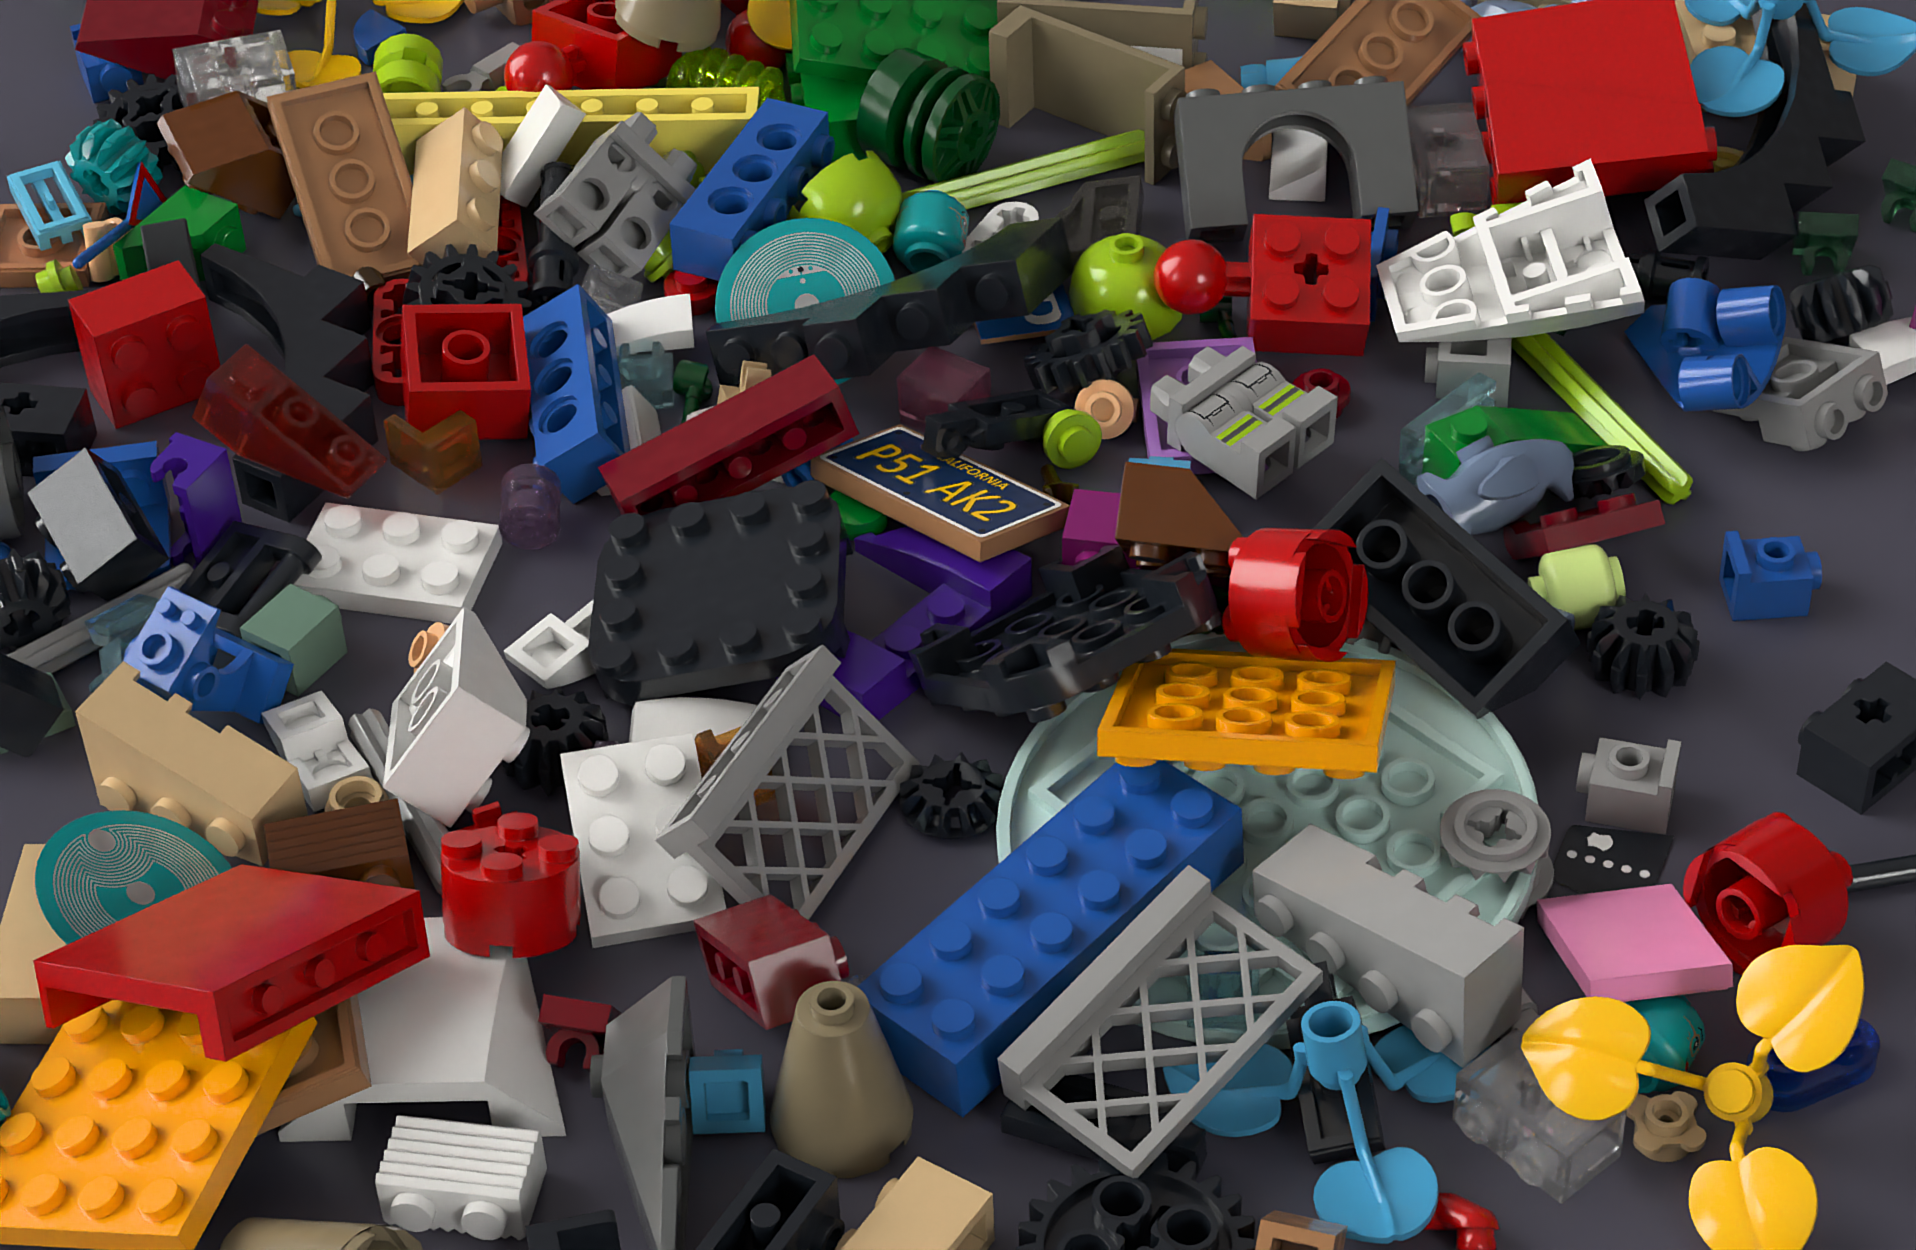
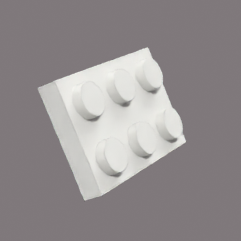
[294,503,502,624]
[560,732,726,948]

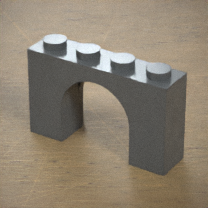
[1174,76,1418,244]

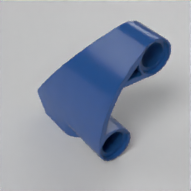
[1624,278,1786,412]

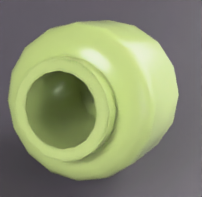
[1528,544,1626,631]

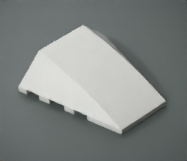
[1376,158,1644,342]
[278,917,566,1142]

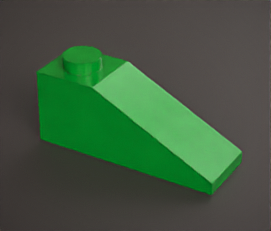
[1422,405,1607,479]

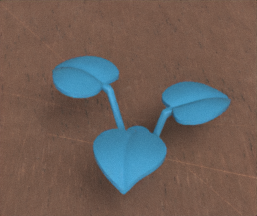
[1684,0,1916,117]
[1163,1001,1492,1244]

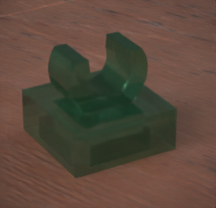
[1881,158,1916,233]
[1792,212,1859,276]

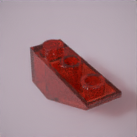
[192,343,388,499]

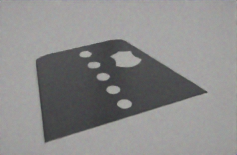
[1553,825,1674,894]

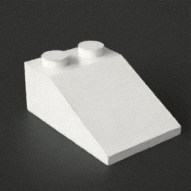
[383,606,530,828]

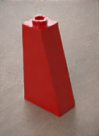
[1485,80,1717,204]

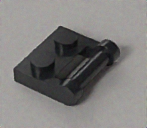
[179,521,322,639]

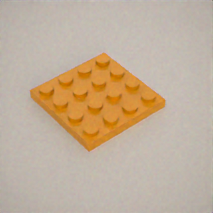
[1097,649,1396,779]
[0,1000,318,1250]

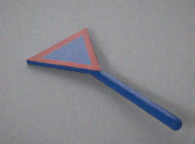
[72,162,167,269]

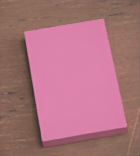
[1537,884,1733,1002]

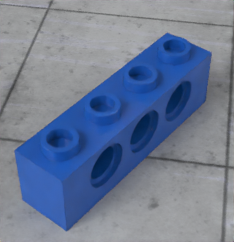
[669,98,835,281]
[523,284,630,504]

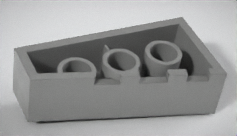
[1252,824,1524,1068]

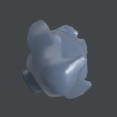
[1417,435,1574,536]

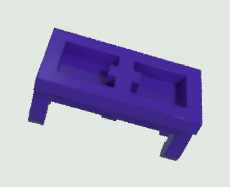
[150,432,243,570]

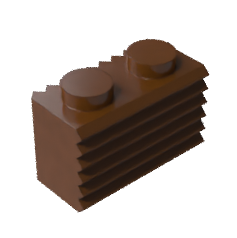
[263,798,415,889]

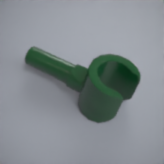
[1200,296,1237,339]
[673,360,713,424]

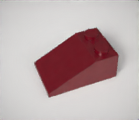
[75,0,259,93]

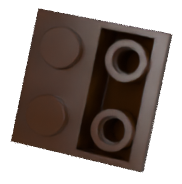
[157,90,296,219]
[1115,462,1243,579]

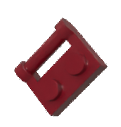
[1503,492,1665,560]

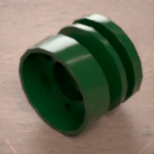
[856,48,1000,183]

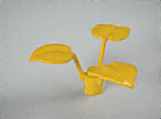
[257,0,464,89]
[1521,945,1865,1250]

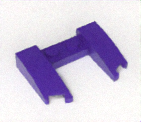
[775,526,1032,721]

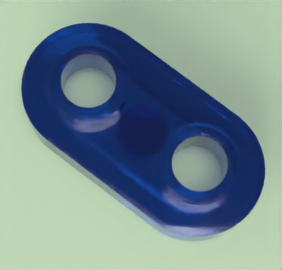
[1746,1018,1880,1112]

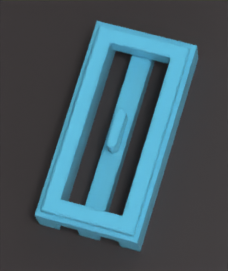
[7,161,92,251]

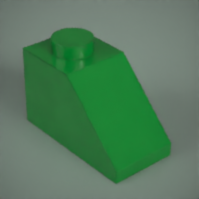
[113,185,247,282]

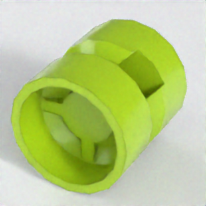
[373,33,443,93]

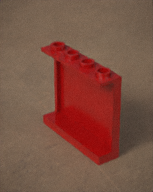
[1463,0,1714,205]
[33,864,430,1062]

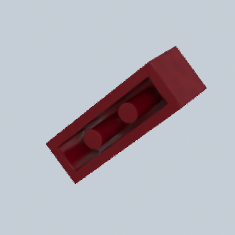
[693,894,849,1030]

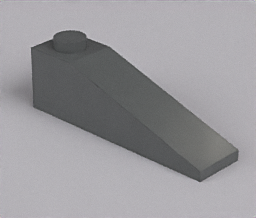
[590,976,696,1250]

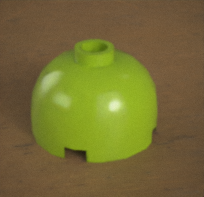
[789,151,903,254]
[1069,233,1182,340]

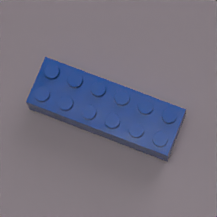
[857,760,1244,1118]

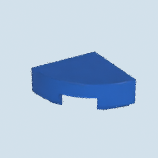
[353,9,407,66]

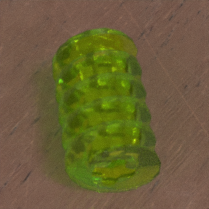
[665,46,786,105]

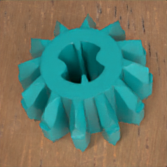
[65,118,163,216]

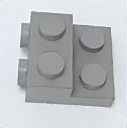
[1713,337,1888,451]

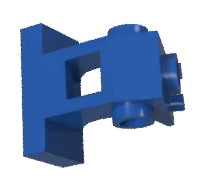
[123,586,294,724]

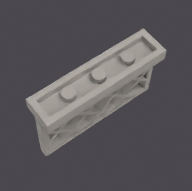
[655,645,919,920]
[997,865,1323,1179]

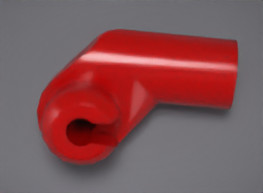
[1423,1193,1500,1250]

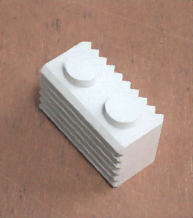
[375,1115,547,1241]

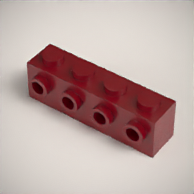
[598,354,859,515]

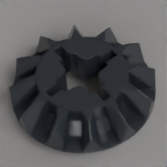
[1549,445,1646,500]
[900,752,1004,839]

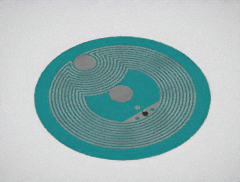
[715,218,895,385]
[35,810,232,944]

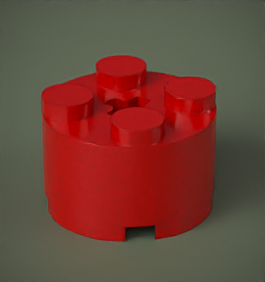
[1222,528,1368,662]
[440,812,581,958]
[1683,812,1853,975]

